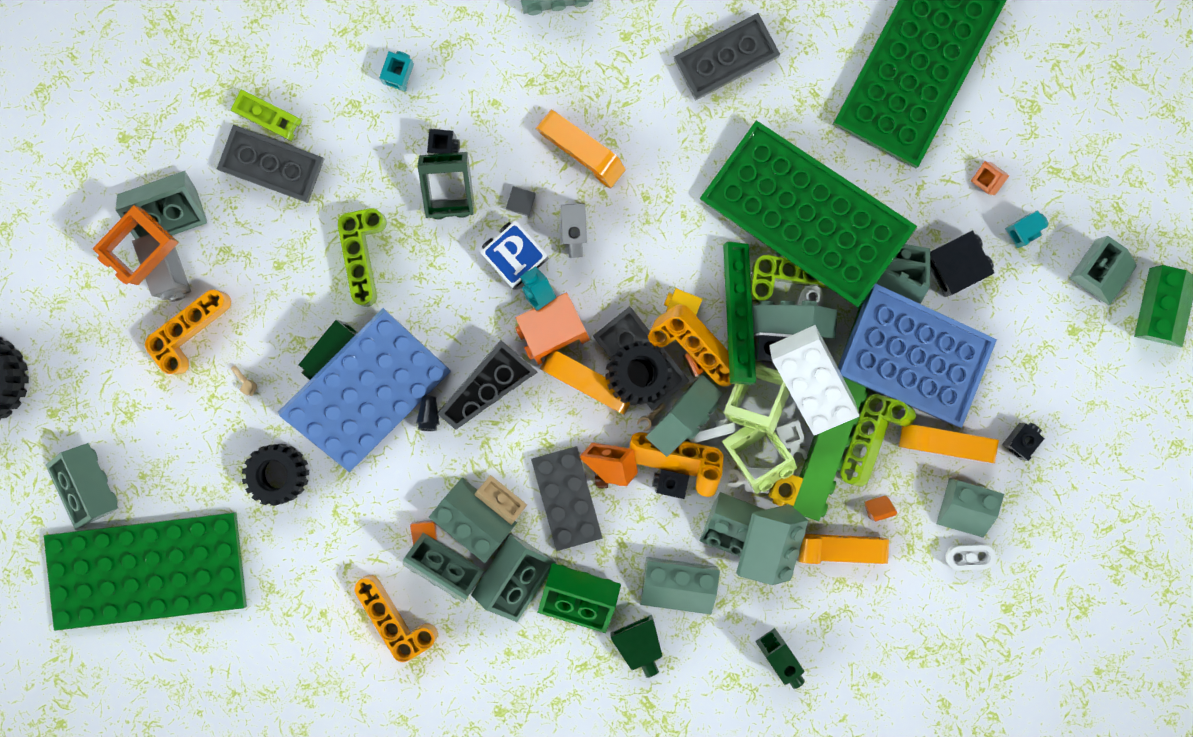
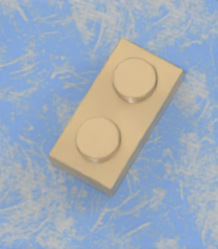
[474,475,527,525]

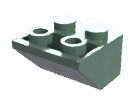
[1069,236,1137,305]
[699,492,765,557]

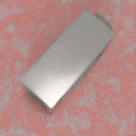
[132,234,191,302]

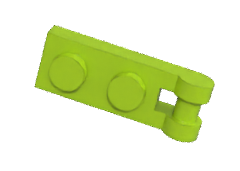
[231,89,302,142]

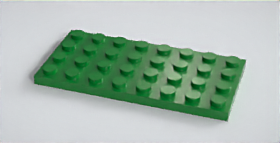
[833,0,1007,168]
[700,120,917,308]
[44,512,247,631]

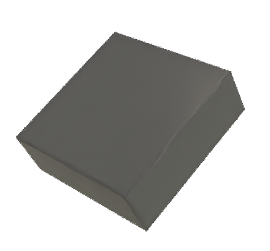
[506,186,536,217]

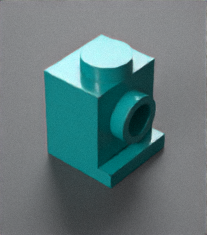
[379,51,414,92]
[1005,210,1048,248]
[520,266,557,311]

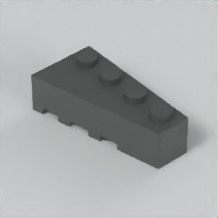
[438,340,538,430]

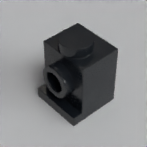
[1002,422,1045,461]

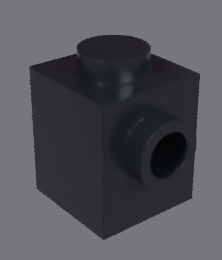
[427,129,460,155]
[652,469,690,499]

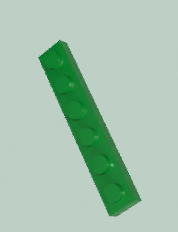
[723,241,756,385]

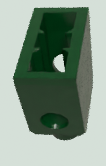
[610,615,663,678]
[755,628,805,689]

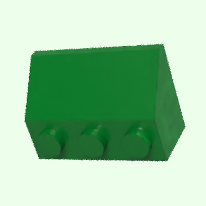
[1134,265,1193,348]
[537,563,621,634]

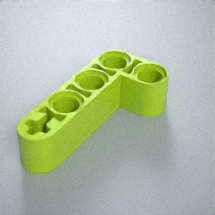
[337,208,387,307]
[751,255,829,302]
[841,394,916,487]

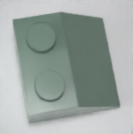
[936,478,1004,538]

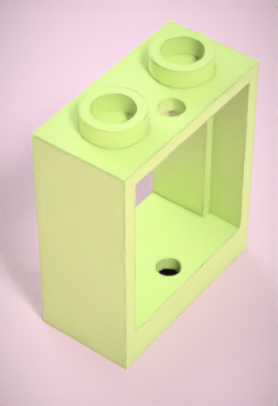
[723,361,790,435]
[722,426,797,494]

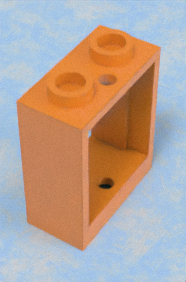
[93,205,179,285]

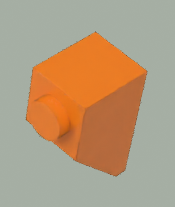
[580,442,638,486]

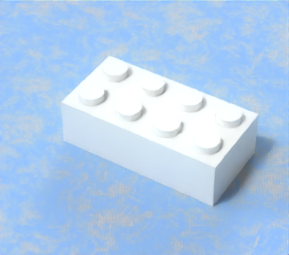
[769,325,859,435]

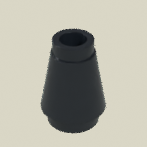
[416,396,440,431]

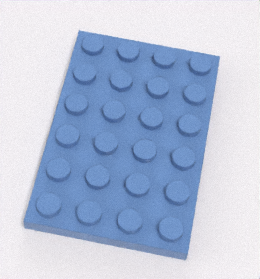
[838,284,997,428]
[278,308,451,472]

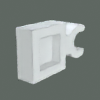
[775,418,807,460]
[728,467,771,493]

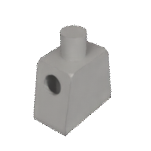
[561,203,587,258]

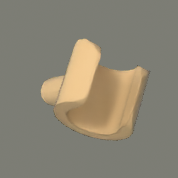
[231,366,257,396]
[637,403,666,431]

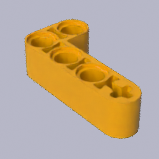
[536,109,626,189]
[145,290,231,375]
[648,305,731,386]
[540,350,630,415]
[898,425,999,464]
[629,432,724,497]
[797,534,889,564]
[355,575,438,662]

